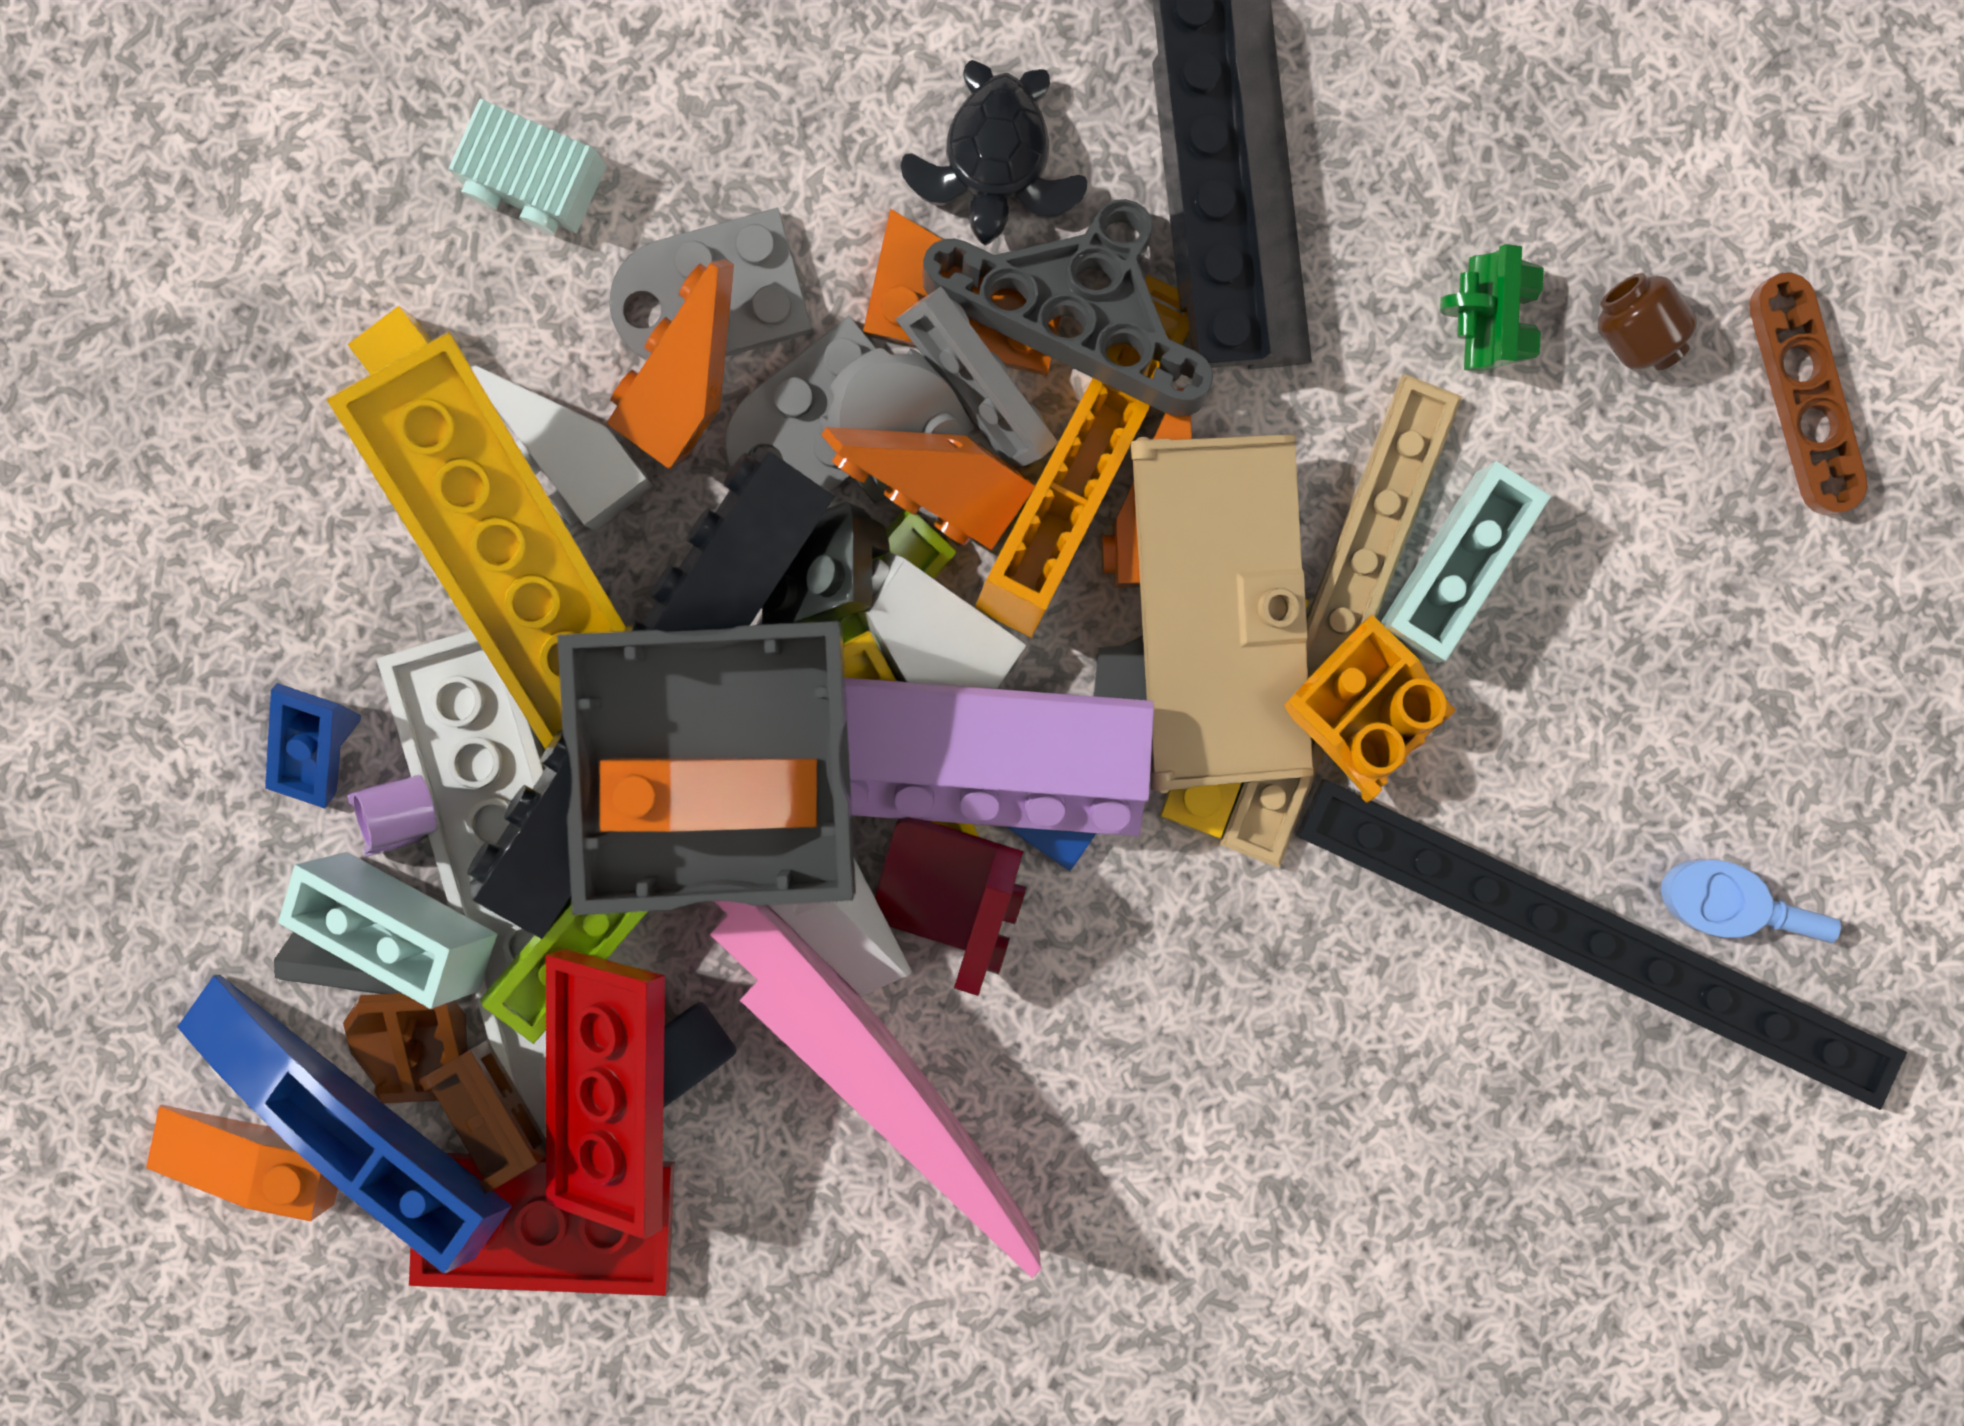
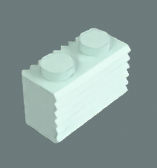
[449,99,607,235]

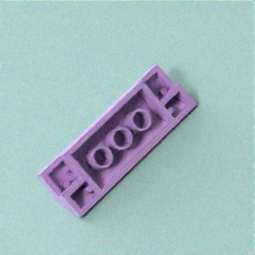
[845,678,1154,836]

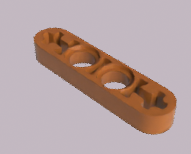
[1749,272,1868,515]

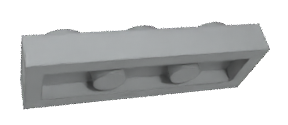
[896,286,1058,469]

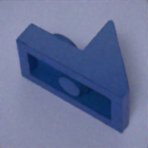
[265,683,361,809]

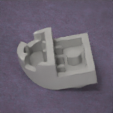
[820,348,975,504]

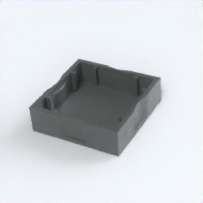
[558,621,856,915]

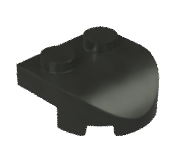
[762,502,890,625]

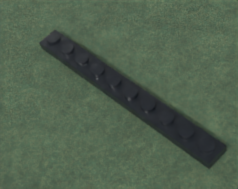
[1296,779,1908,1110]

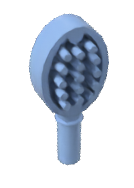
[1661,858,1841,943]

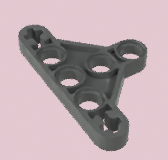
[922,199,1213,417]

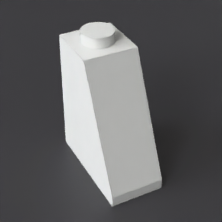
[857,552,1026,689]

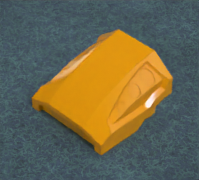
[1283,614,1456,803]

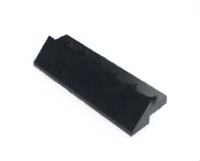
[1152,0,1312,370]

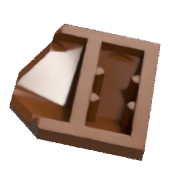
[343,993,467,1104]

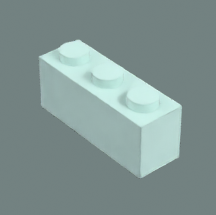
[1381,461,1551,665]
[278,852,497,1009]

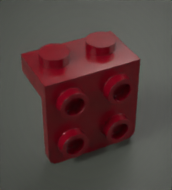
[875,817,1027,996]

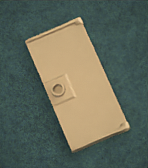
[1131,434,1314,793]

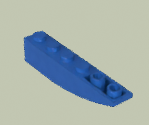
[177,975,512,1274]

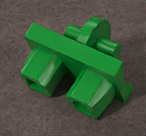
[1440,244,1544,371]

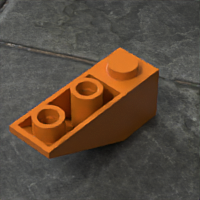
[606,259,734,469]
[821,427,1035,550]

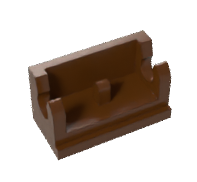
[419,1040,546,1194]

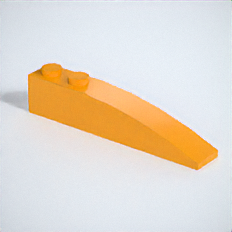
[974,274,1189,638]

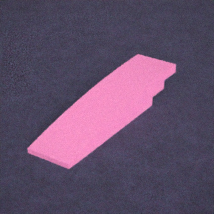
[710,901,1042,1278]

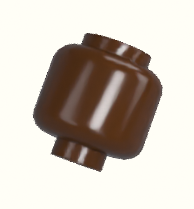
[1598,273,1697,371]

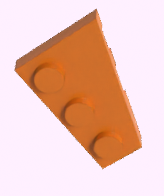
[863,208,1061,376]

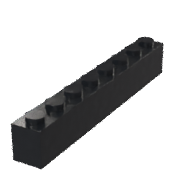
[467,447,835,939]

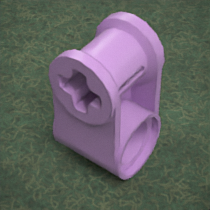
[347,775,437,857]

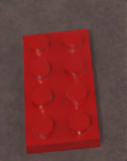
[546,949,665,1239]
[409,1153,675,1296]

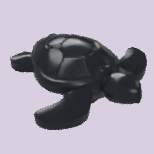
[901,60,1087,246]

